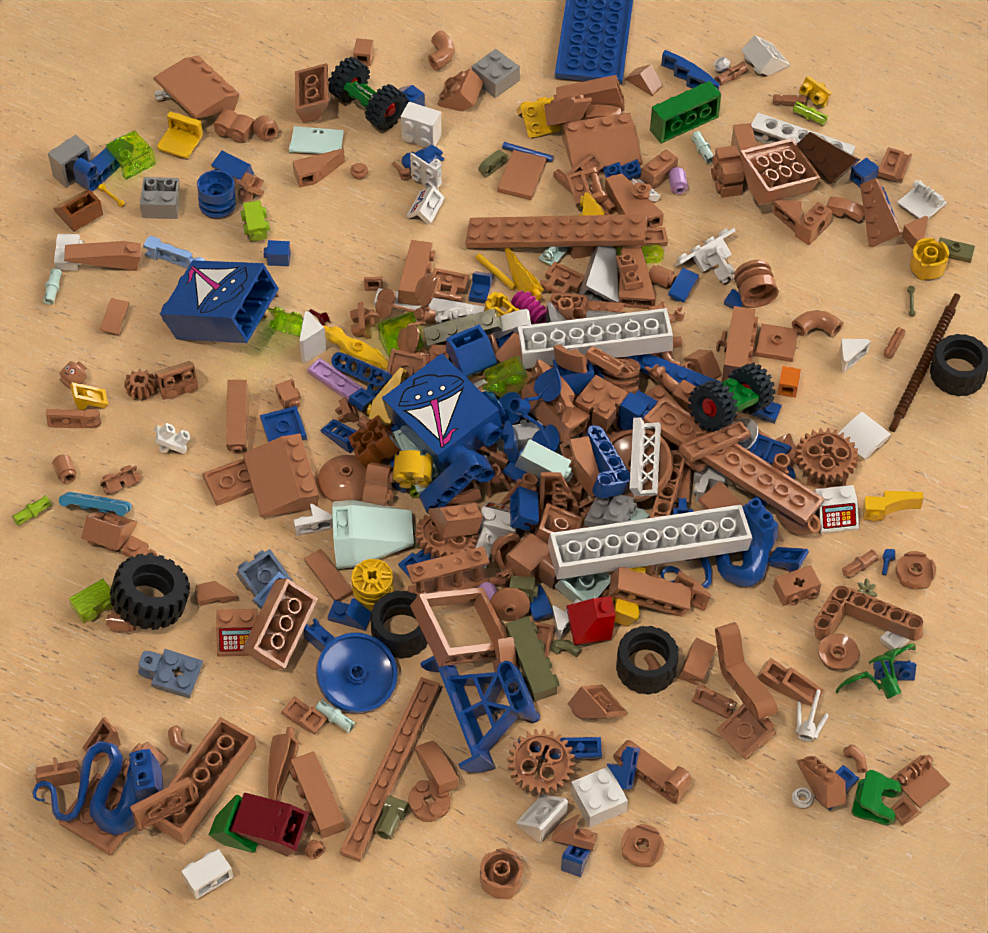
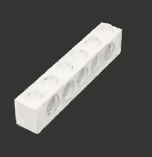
[751,113,855,159]

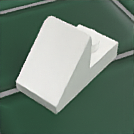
[294,504,333,536]
[552,599,581,640]

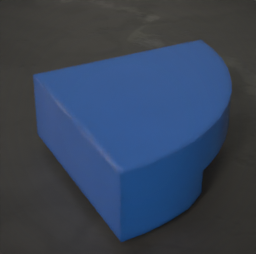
[724,289,742,309]

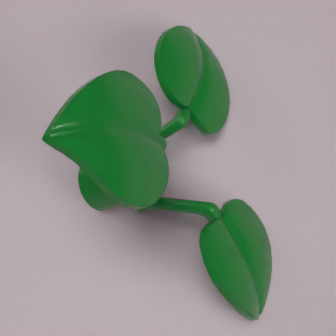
[836,643,916,699]

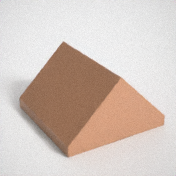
[698,481,744,510]
[506,533,550,578]

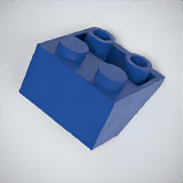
[446,324,497,377]

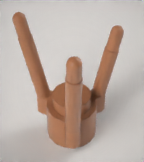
[486,463,513,498]
[500,473,538,505]

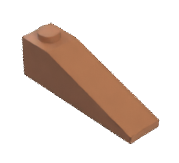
[64,241,141,271]

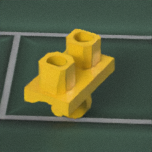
[799,76,833,108]

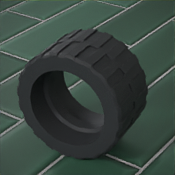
[930,334,988,396]
[370,591,428,659]
[616,626,679,694]

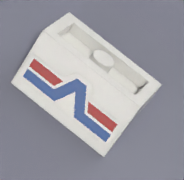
[406,186,445,224]

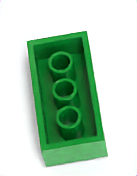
[650,81,721,144]

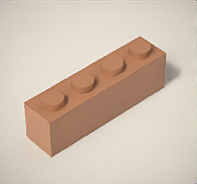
[398,240,435,306]
[609,567,691,617]
[289,751,345,839]

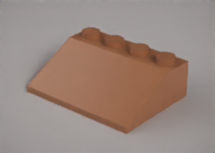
[153,56,240,119]
[562,113,642,172]
[739,138,821,205]
[243,434,319,517]

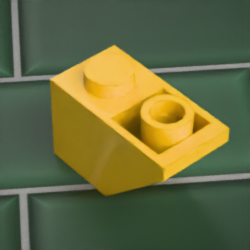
[579,192,605,216]

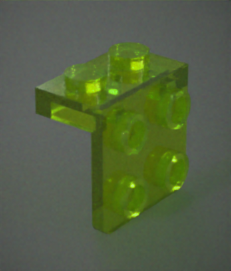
[106,131,156,180]
[482,355,528,394]

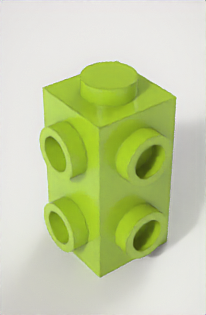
[240,200,270,242]

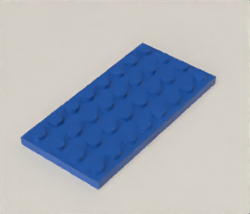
[555,0,633,84]

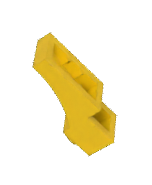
[863,490,924,521]

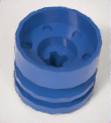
[197,170,236,218]

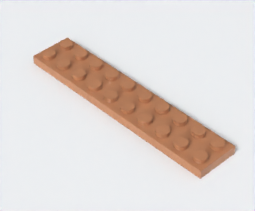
[465,214,647,248]
[643,398,825,525]

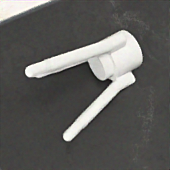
[795,689,829,742]

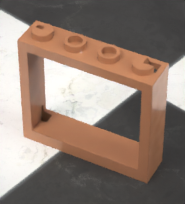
[410,587,508,667]

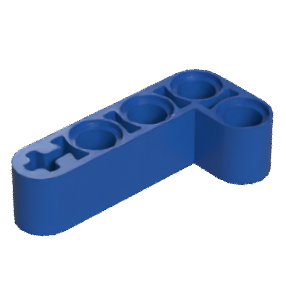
[73,137,134,191]
[585,425,630,498]
[419,450,495,514]

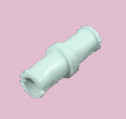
[690,131,714,165]
[43,268,62,305]
[316,699,356,733]

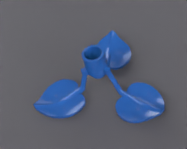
[499,368,561,452]

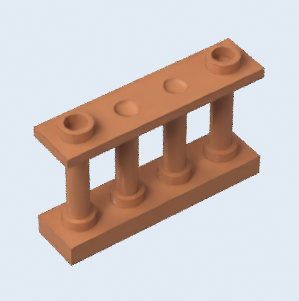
[407,546,490,595]

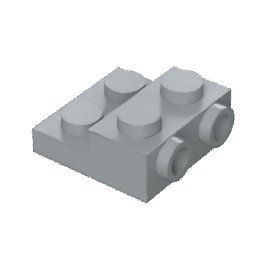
[584,495,637,527]

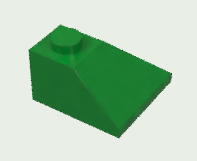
[208,795,258,853]

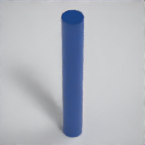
[502,142,554,162]

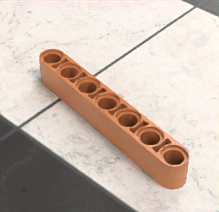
[642,451,685,574]

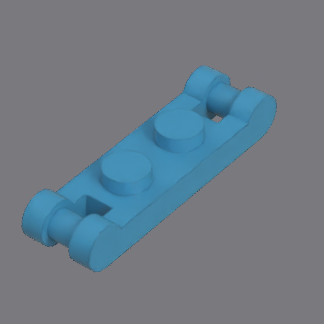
[59,492,132,516]

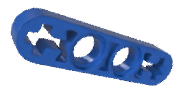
[331,352,392,387]

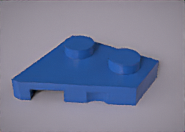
[750,434,792,465]

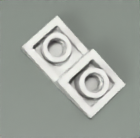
[494,309,531,339]

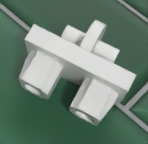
[154,423,190,454]

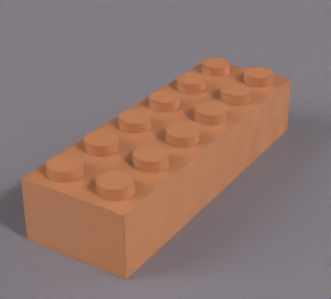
[151,717,256,845]

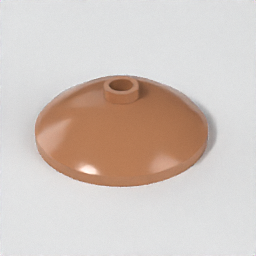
[318,455,367,502]

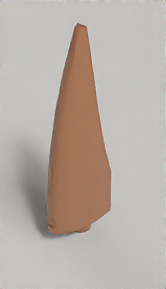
[268,727,299,801]

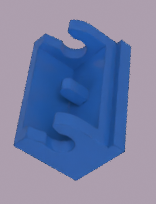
[211,150,254,180]
[510,486,539,530]
[303,618,335,652]

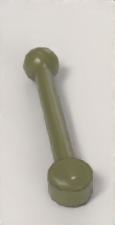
[907,286,916,317]

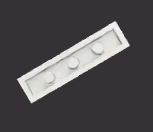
[630,417,661,497]

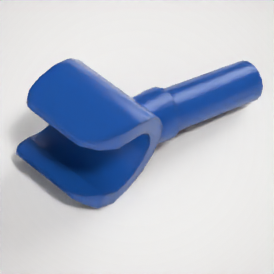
[882,549,895,576]

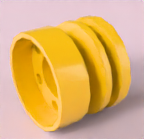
[351,559,394,611]

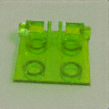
[267,307,304,337]

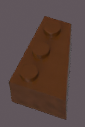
[797,132,861,183]

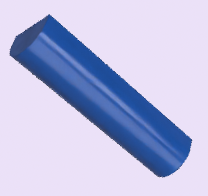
[518,737,602,760]

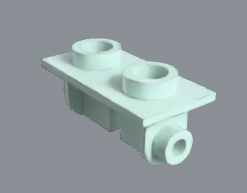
[538,246,571,266]

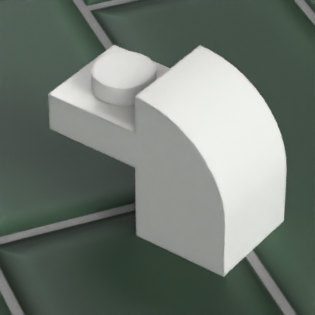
[693,466,728,503]

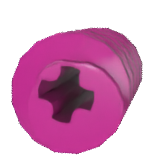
[511,291,547,325]

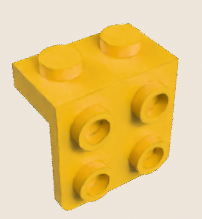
[517,97,561,138]
[157,111,203,159]

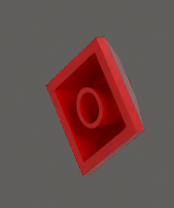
[566,596,616,645]

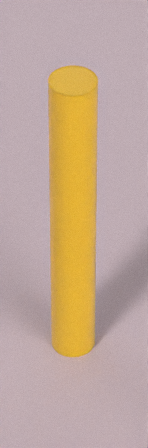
[475,253,516,291]

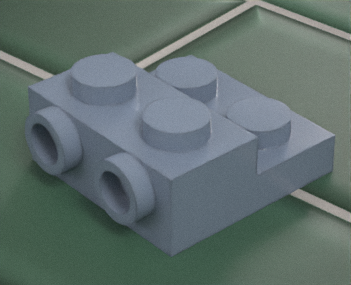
[236,549,293,597]

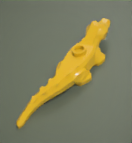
[323,326,389,373]

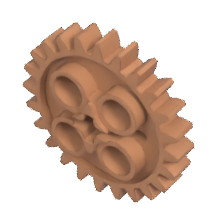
[795,428,859,484]
[415,515,479,558]
[508,729,575,796]

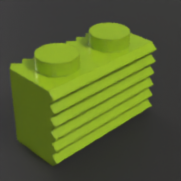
[68,578,114,623]

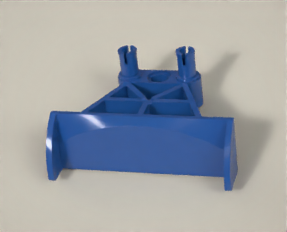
[420,656,540,772]

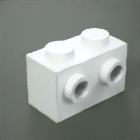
[181,849,233,899]

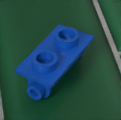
[873,660,917,681]

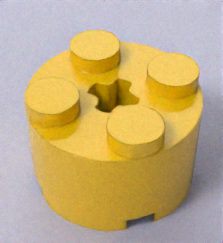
[910,238,949,281]
[393,450,433,488]

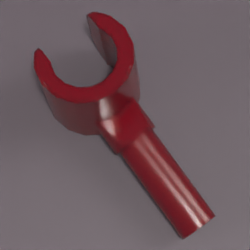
[309,309,331,326]

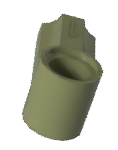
[375,795,409,840]

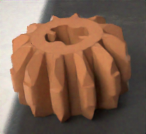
[124,368,157,400]

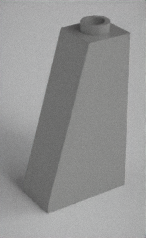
[578,246,619,303]

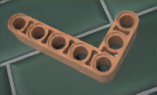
[814,585,924,641]
[715,622,778,720]

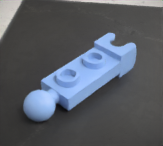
[143,236,205,269]

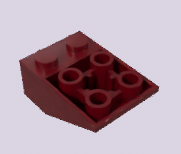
[230,792,309,857]

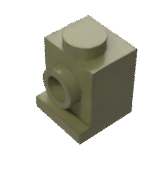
[509,575,538,602]

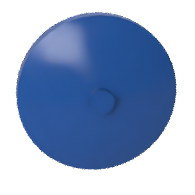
[316,633,397,714]

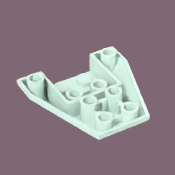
[332,500,414,569]

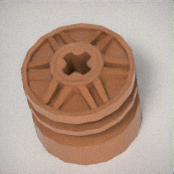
[734,260,779,308]
[601,357,640,394]

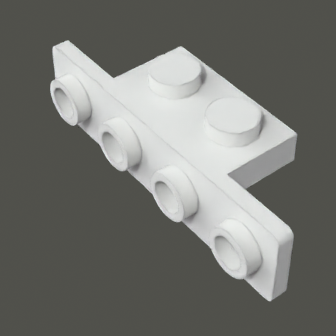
[673,228,736,273]

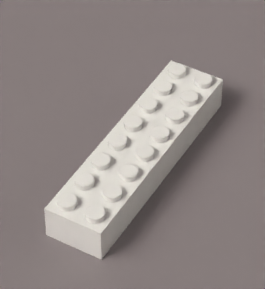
[518,308,673,369]

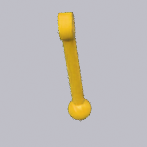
[99,184,124,207]

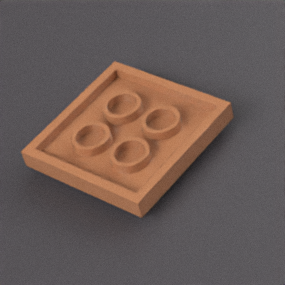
[58,773,129,856]

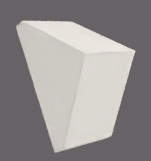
[839,339,871,373]

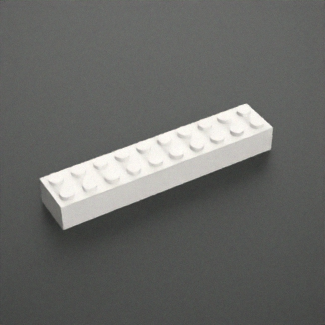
[548,505,752,579]

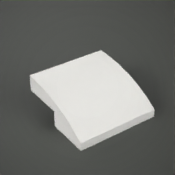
[838,412,891,461]

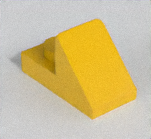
[70,382,108,410]

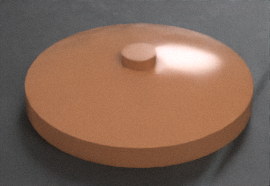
[610,429,673,502]

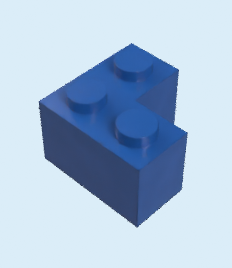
[617,390,657,431]

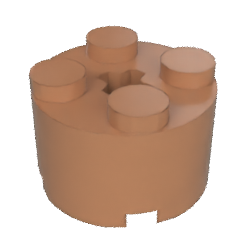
[480,848,523,899]

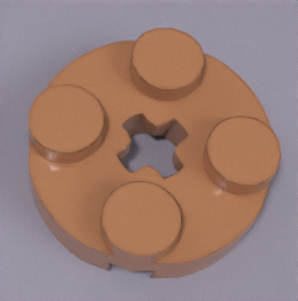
[896,551,936,589]
[408,780,450,822]
[621,824,664,867]

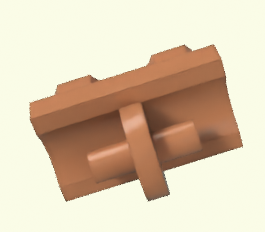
[234,172,264,202]
[350,302,380,339]

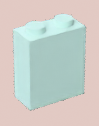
[515,439,572,479]

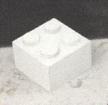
[401,102,442,148]
[571,767,628,828]

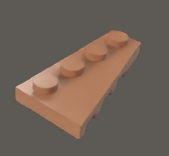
[860,178,903,247]

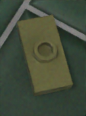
[939,237,975,263]

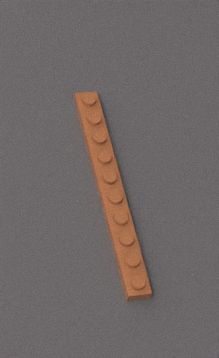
[340,677,440,862]

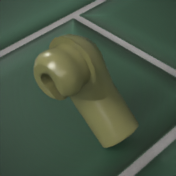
[550,639,582,657]

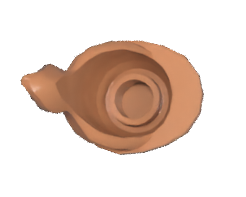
[491,533,520,570]

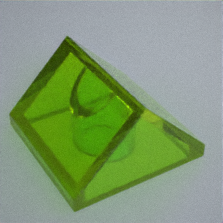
[378,311,424,358]

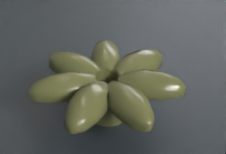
[858,578,877,597]

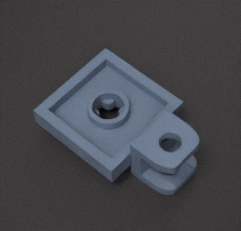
[138,649,203,699]

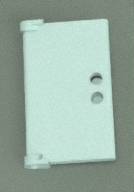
[289,126,344,154]

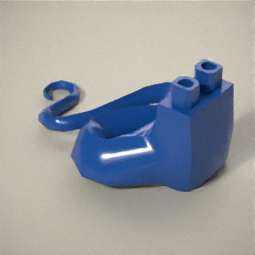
[660,497,778,589]
[32,741,163,835]

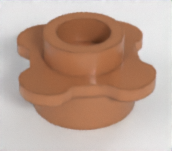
[632,182,652,200]

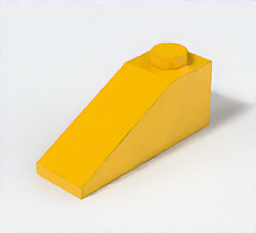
[367,368,407,425]

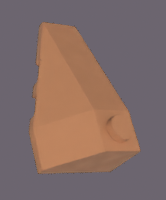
[539,472,579,516]

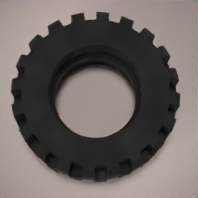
[110,553,190,630]

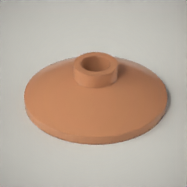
[490,588,530,621]
[818,634,859,670]

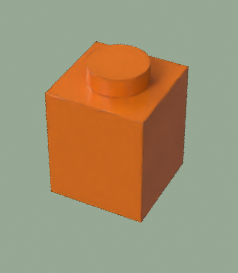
[777,366,801,398]

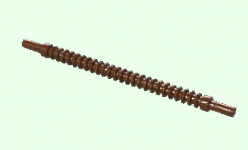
[889,293,961,432]

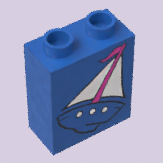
[160,260,279,343]
[382,353,504,473]

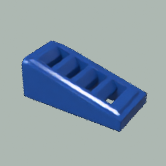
[321,419,356,453]

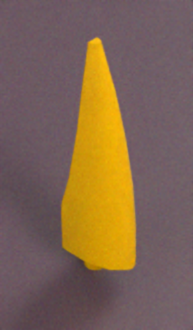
[505,247,544,300]

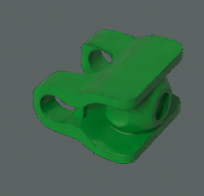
[851,770,902,825]

